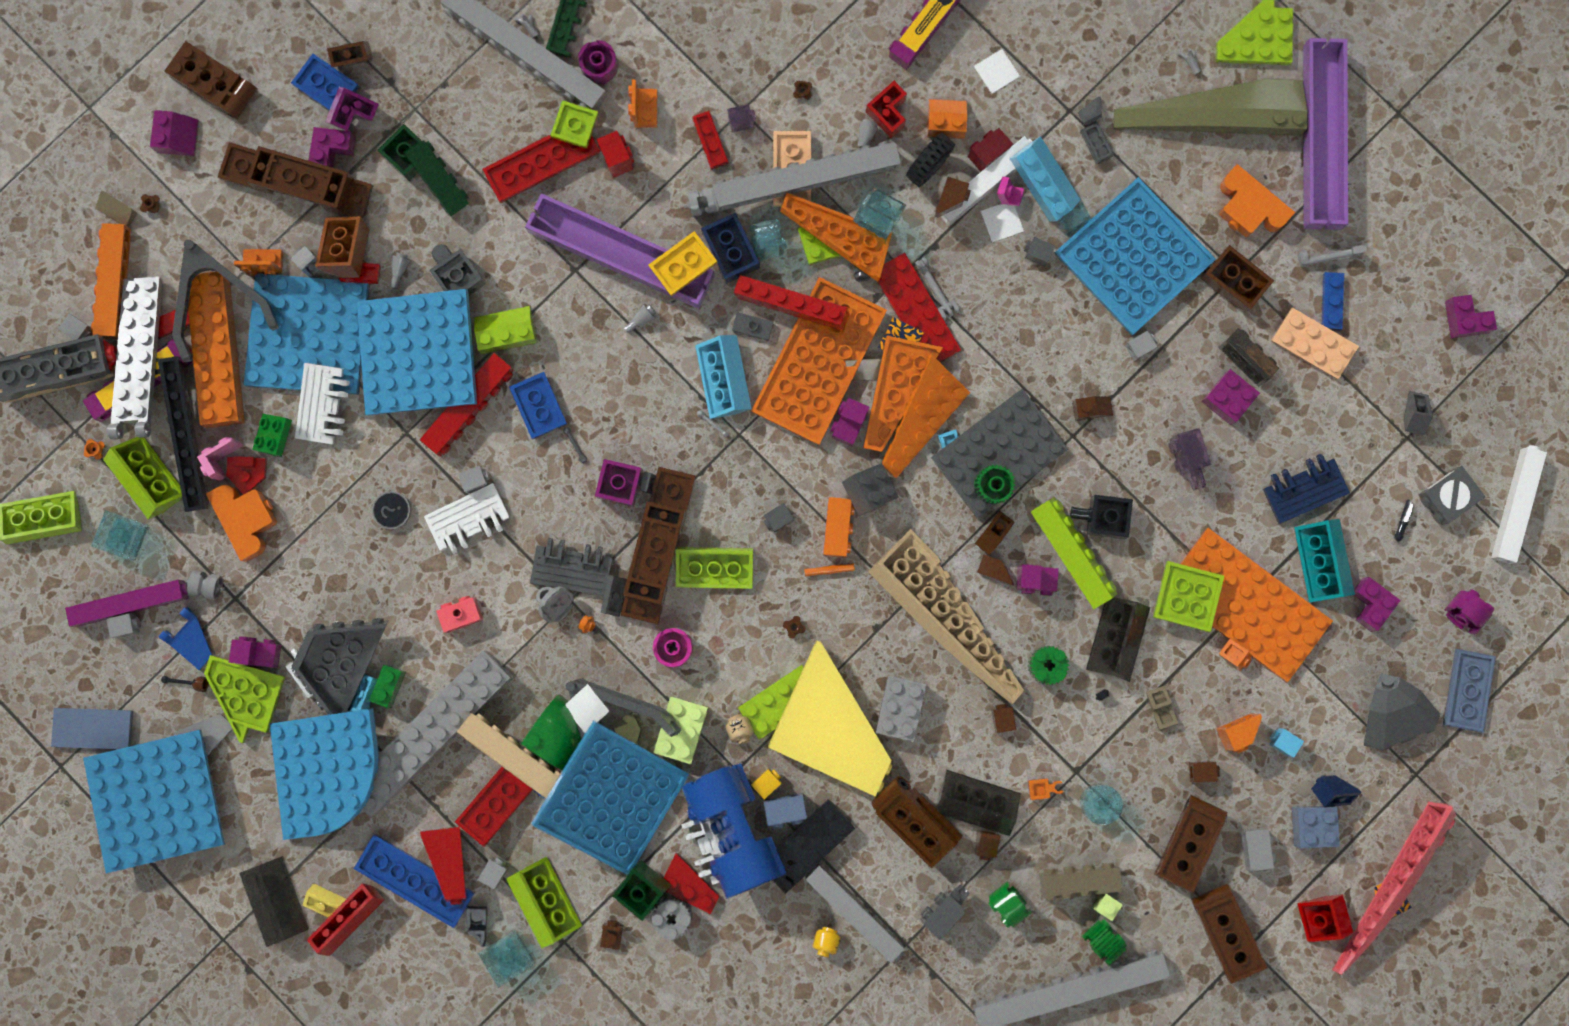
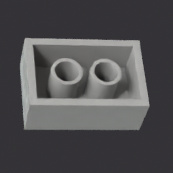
[875,676,927,742]

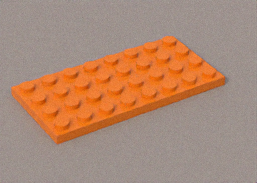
[751,277,887,445]
[1180,528,1333,683]

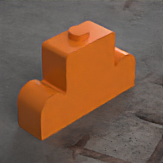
[1219,164,1295,237]
[206,485,277,562]

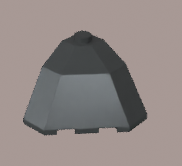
[1364,673,1440,751]

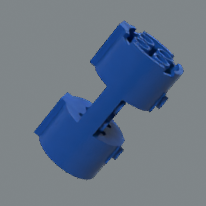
[681,763,786,899]

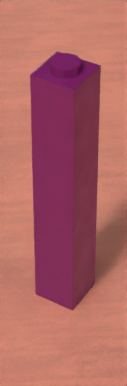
[65,579,188,627]

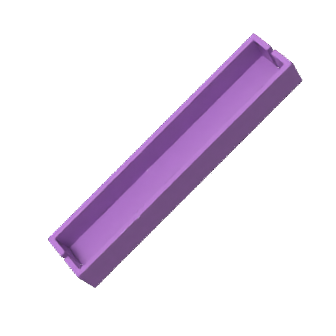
[1303,38,1348,230]
[525,193,715,309]

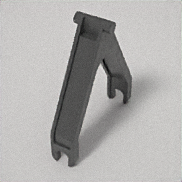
[172,240,279,363]
[566,678,682,740]

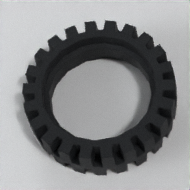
[906,133,956,187]

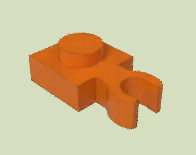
[1028,778,1063,800]

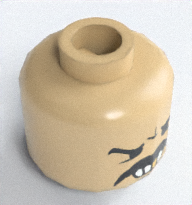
[726,714,754,745]

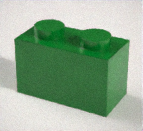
[369,665,406,708]

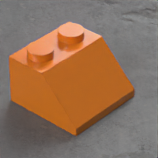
[927,99,967,139]
[1216,713,1262,753]

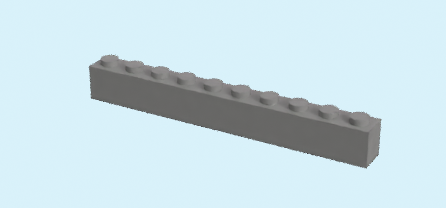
[441,0,607,111]
[711,141,901,212]
[972,950,1170,1026]

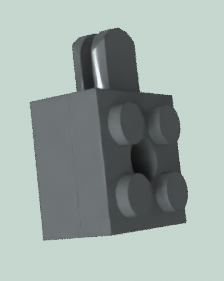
[429,244,486,296]

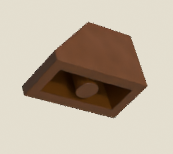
[934,177,971,218]
[1072,396,1113,421]
[974,511,1015,555]
[975,830,1001,861]

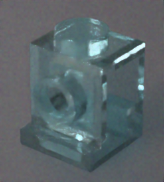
[1059,202,1091,234]

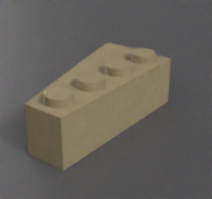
[1039,863,1122,901]

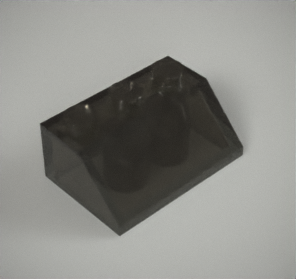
[1218,328,1279,387]

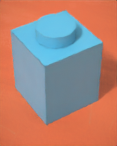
[1269,728,1304,758]

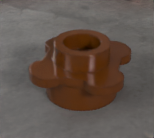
[793,81,813,100]
[140,194,160,213]
[783,616,806,638]

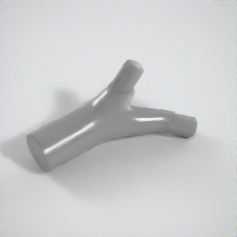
[514,14,539,39]
[1177,49,1201,75]

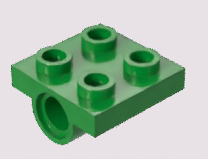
[252,414,292,457]

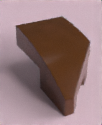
[977,555,1014,586]

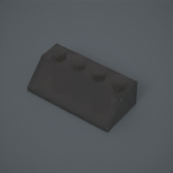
[1086,597,1151,682]
[936,770,1021,836]
[239,856,309,947]

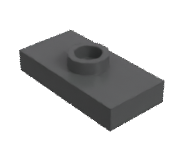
[1080,122,1114,164]
[732,312,774,341]

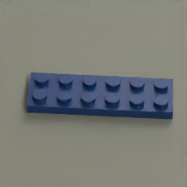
[354,834,475,928]

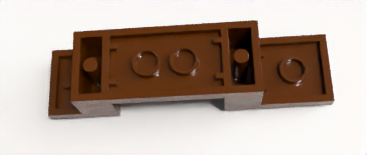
[217,142,373,219]
[621,467,696,625]

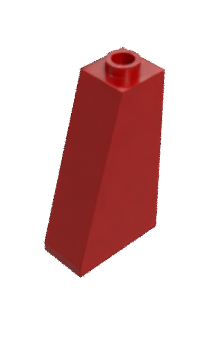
[420,827,466,905]

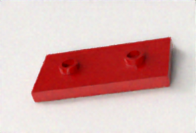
[455,767,533,848]

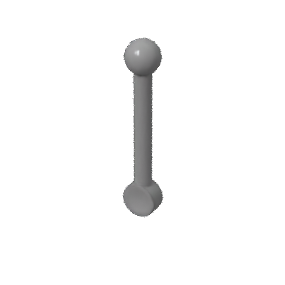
[697,410,729,438]

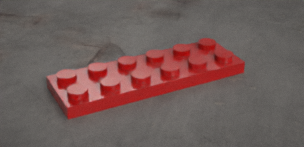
[482,135,601,203]
[877,253,961,363]

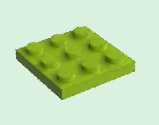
[1153,561,1224,632]

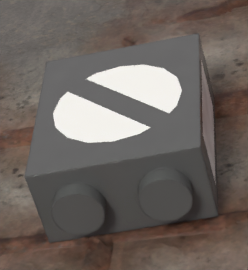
[1419,466,1485,525]

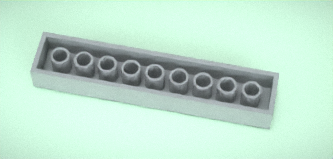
[363,650,514,818]

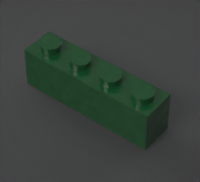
[403,139,469,217]

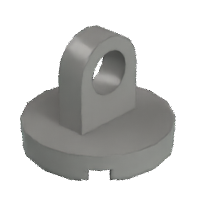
[536,587,574,623]

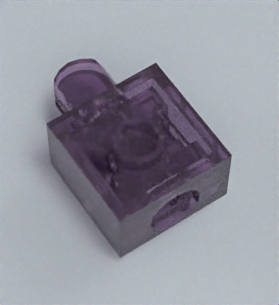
[1168,428,1211,491]

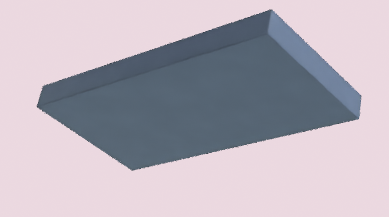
[1443,649,1496,733]
[51,708,133,749]

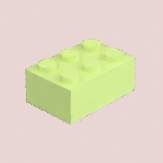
[654,696,709,764]

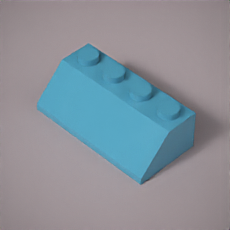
[1009,136,1081,222]
[695,335,752,419]

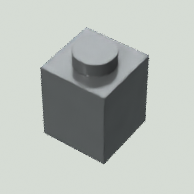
[1024,237,1055,267]
[763,503,794,533]

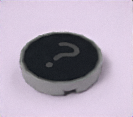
[372,491,411,530]

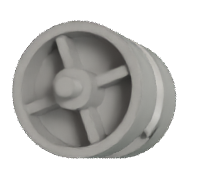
[684,188,717,217]
[186,570,225,600]

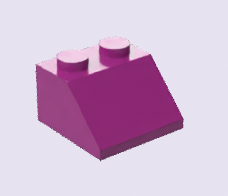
[150,110,199,156]

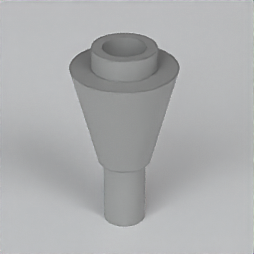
[390,253,411,288]
[624,304,656,334]

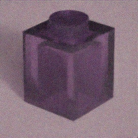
[727,104,756,133]

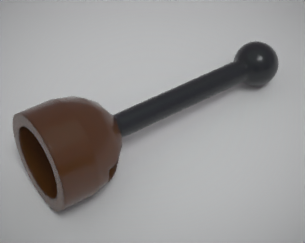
[161,676,209,692]

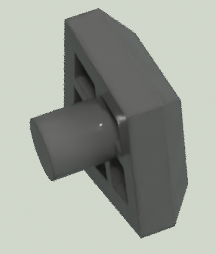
[1078,96,1102,126]

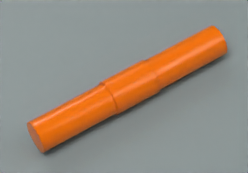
[804,563,855,577]

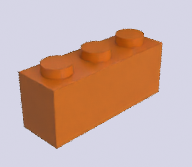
[823,497,855,558]

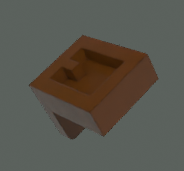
[600,920,624,950]

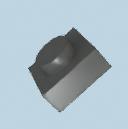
[639,471,656,494]

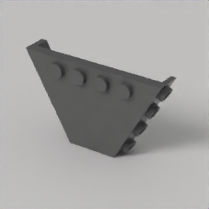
[292,618,389,715]

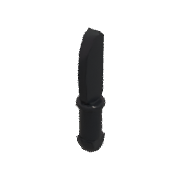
[1394,499,1414,541]

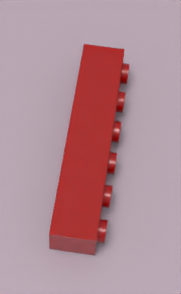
[733,275,850,331]
[419,353,514,457]

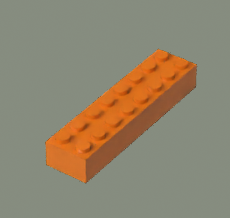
[188,272,245,428]

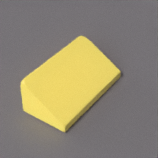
[302,884,346,917]

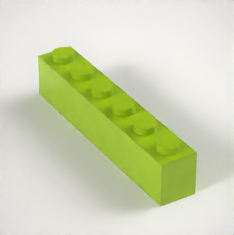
[1031,497,1117,609]

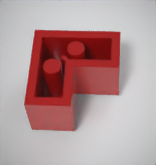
[866,80,907,139]
[596,131,635,178]

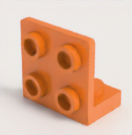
[628,79,658,128]
[234,249,283,276]

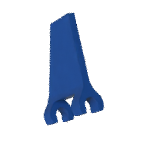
[158,607,213,670]

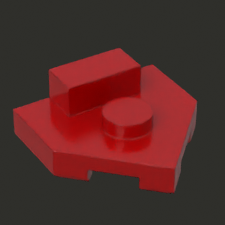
[226,456,267,495]

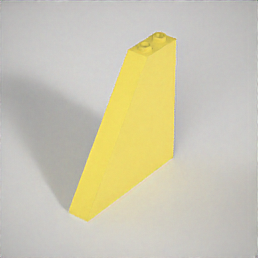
[768,640,892,796]

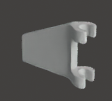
[172,714,232,757]

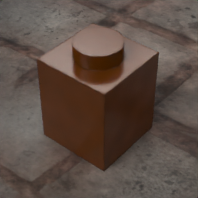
[991,704,1017,733]
[1189,761,1220,783]

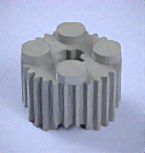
[652,897,692,940]

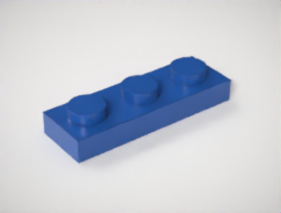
[1322,272,1344,331]

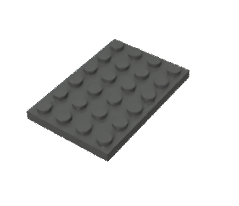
[931,389,1068,518]

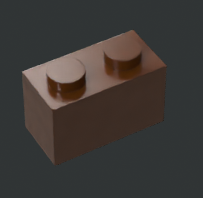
[327,41,373,68]

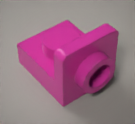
[997,177,1024,206]

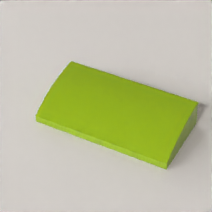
[0,491,82,545]
[676,547,753,589]

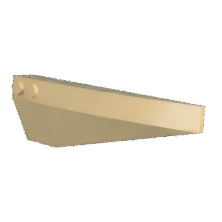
[868,529,1024,704]

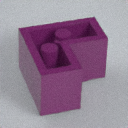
[325,87,379,131]
[308,127,356,168]
[1445,295,1497,339]
[830,397,869,447]
[1016,564,1059,596]
[1354,577,1401,632]
[228,636,282,668]

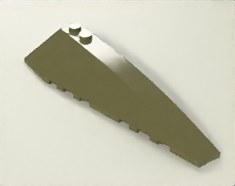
[1113,79,1307,136]

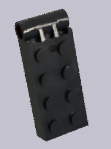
[772,799,855,894]

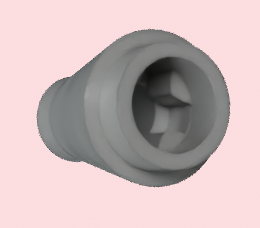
[857,119,878,147]

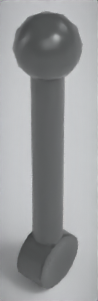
[563,427,587,463]

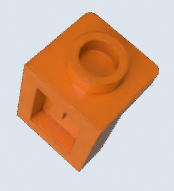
[1219,639,1252,671]

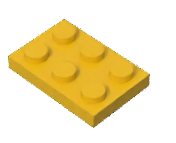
[648,231,717,297]

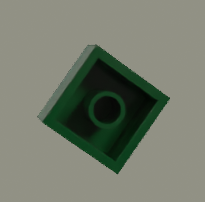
[377,124,435,182]
[612,860,671,921]

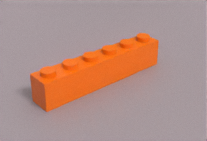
[91,223,131,340]

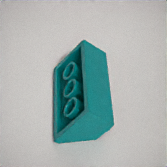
[1294,519,1355,603]

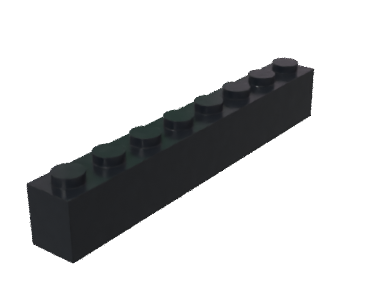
[157,356,209,512]

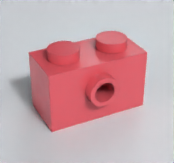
[436,596,483,633]

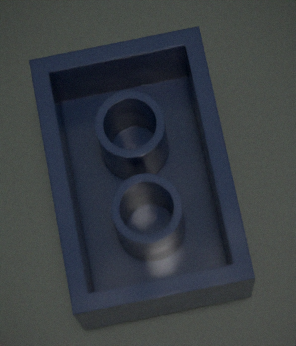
[701,212,760,284]

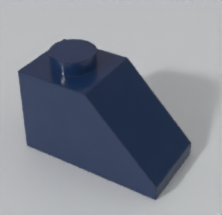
[1311,775,1362,807]

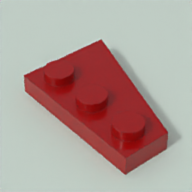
[664,853,720,914]

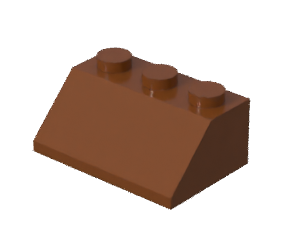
[315,216,369,278]

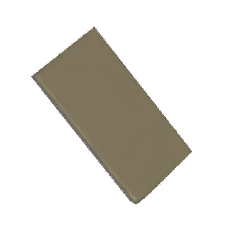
[95,190,137,226]
[845,359,881,381]

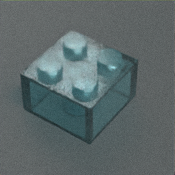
[853,187,906,239]
[91,510,149,561]
[478,930,535,988]

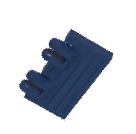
[1263,454,1350,524]

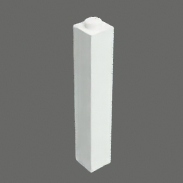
[941,136,1033,226]
[1491,445,1547,564]

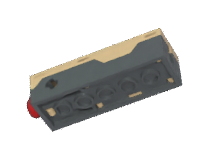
[0,334,117,403]

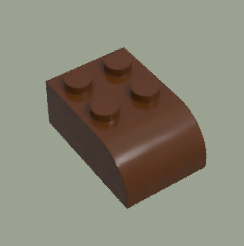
[1201,245,1274,311]

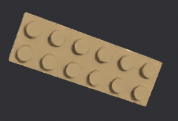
[457,713,561,799]

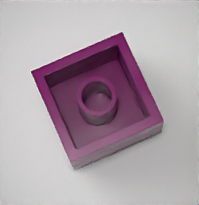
[1201,369,1260,425]
[595,459,643,507]

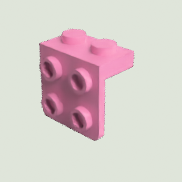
[197,437,243,481]

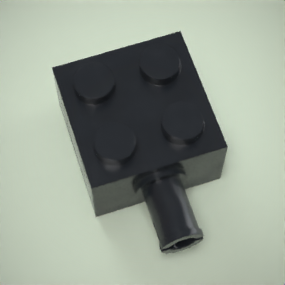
[1070,495,1133,539]

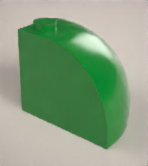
[521,694,581,771]

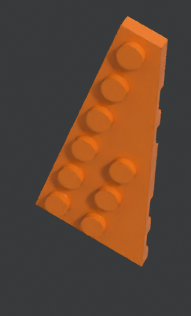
[780,192,892,282]
[863,336,943,452]
[882,354,970,478]

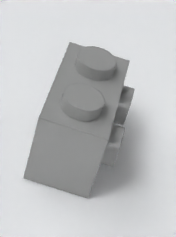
[1241,828,1276,871]

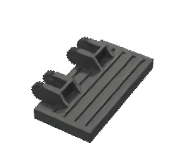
[530,538,613,596]

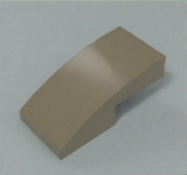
[1146,686,1178,731]

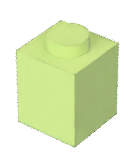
[1092,893,1122,921]

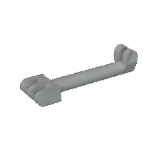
[1298,245,1367,266]
[915,257,960,321]

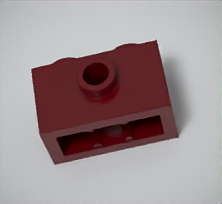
[967,128,1014,172]

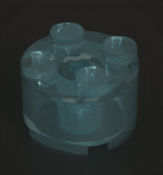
[750,219,787,262]
[1080,784,1123,825]

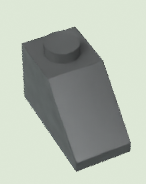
[1404,391,1433,435]

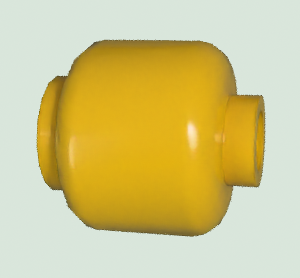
[813,927,841,958]

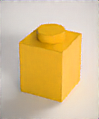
[751,768,782,799]

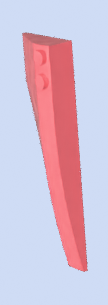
[1332,801,1456,975]

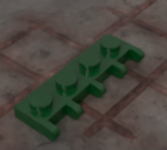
[546,0,587,58]

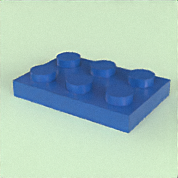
[291,53,360,111]
[509,372,567,440]

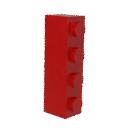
[307,883,384,956]

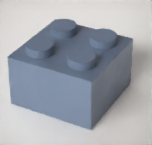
[764,793,807,829]
[1292,806,1340,848]

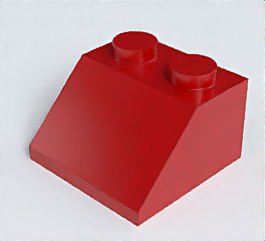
[1297,894,1354,942]

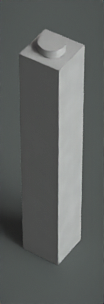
[805,864,904,963]

